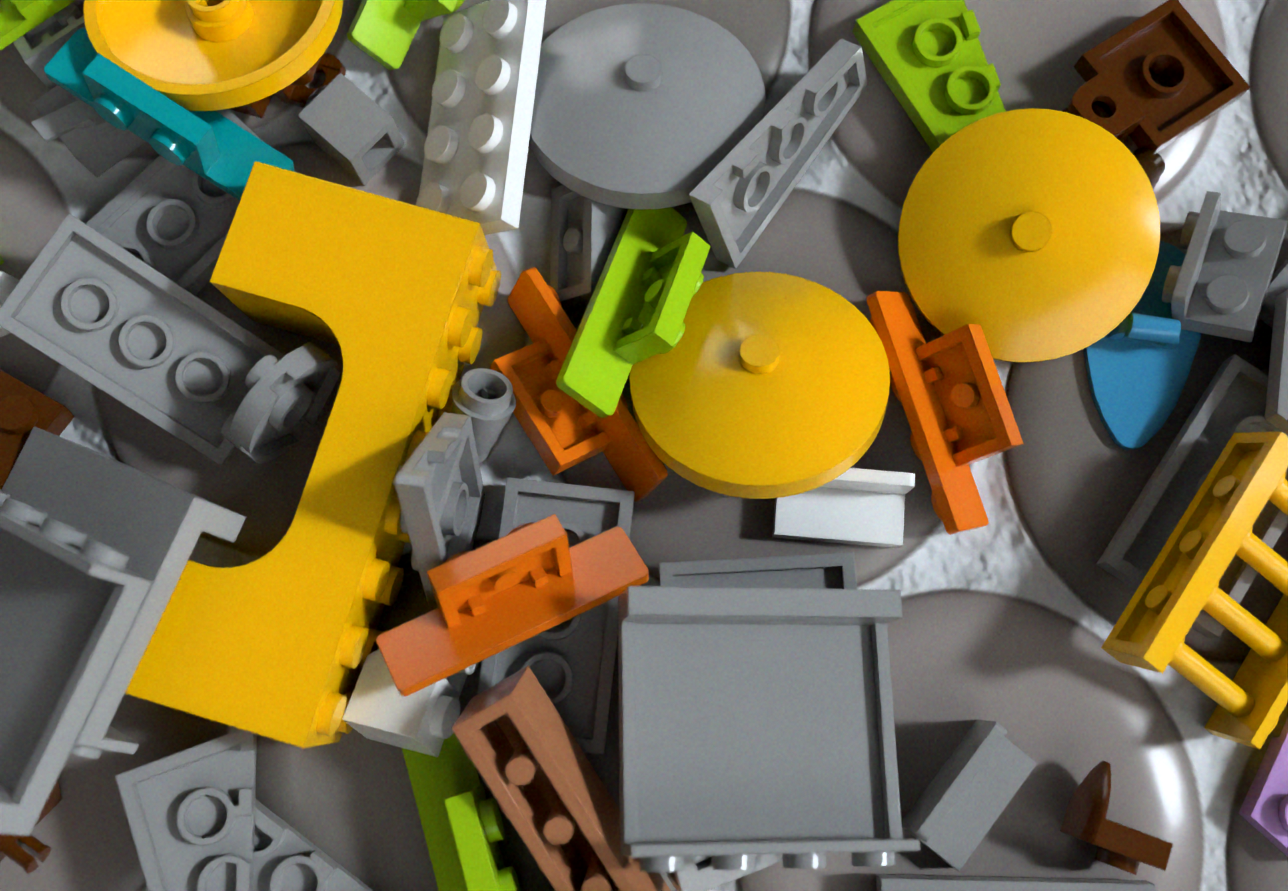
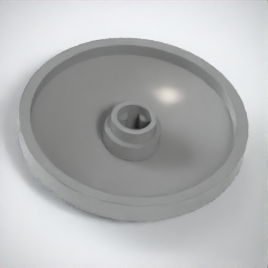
[529,3,766,209]

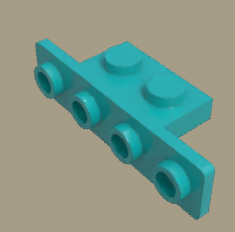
[44,27,294,201]

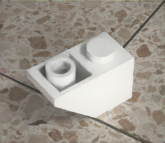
[342,649,479,757]

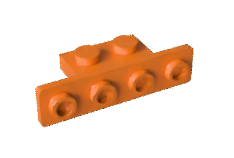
[489,267,668,502]
[866,291,1024,535]
[376,514,649,696]

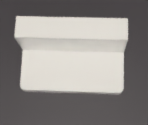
[772,468,915,548]

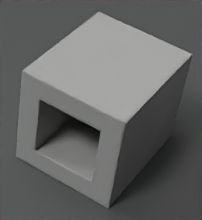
[297,73,405,186]

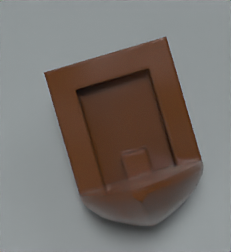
[1060,761,1173,875]

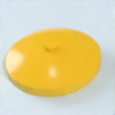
[83,0,343,111]
[898,108,1160,363]
[629,272,890,499]

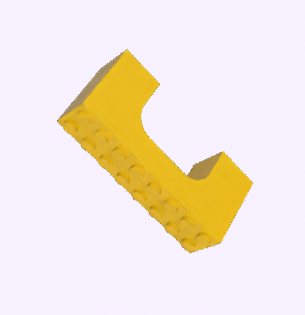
[125,161,501,748]

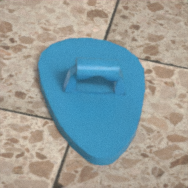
[1083,240,1201,450]

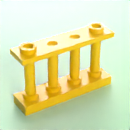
[1101,431,1288,750]

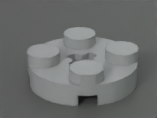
[221,342,342,463]

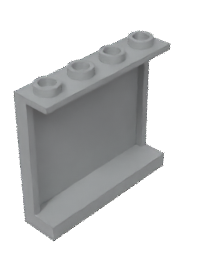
[2,426,246,759]
[0,489,153,836]
[618,586,920,872]

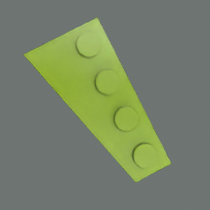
[852,0,1006,152]

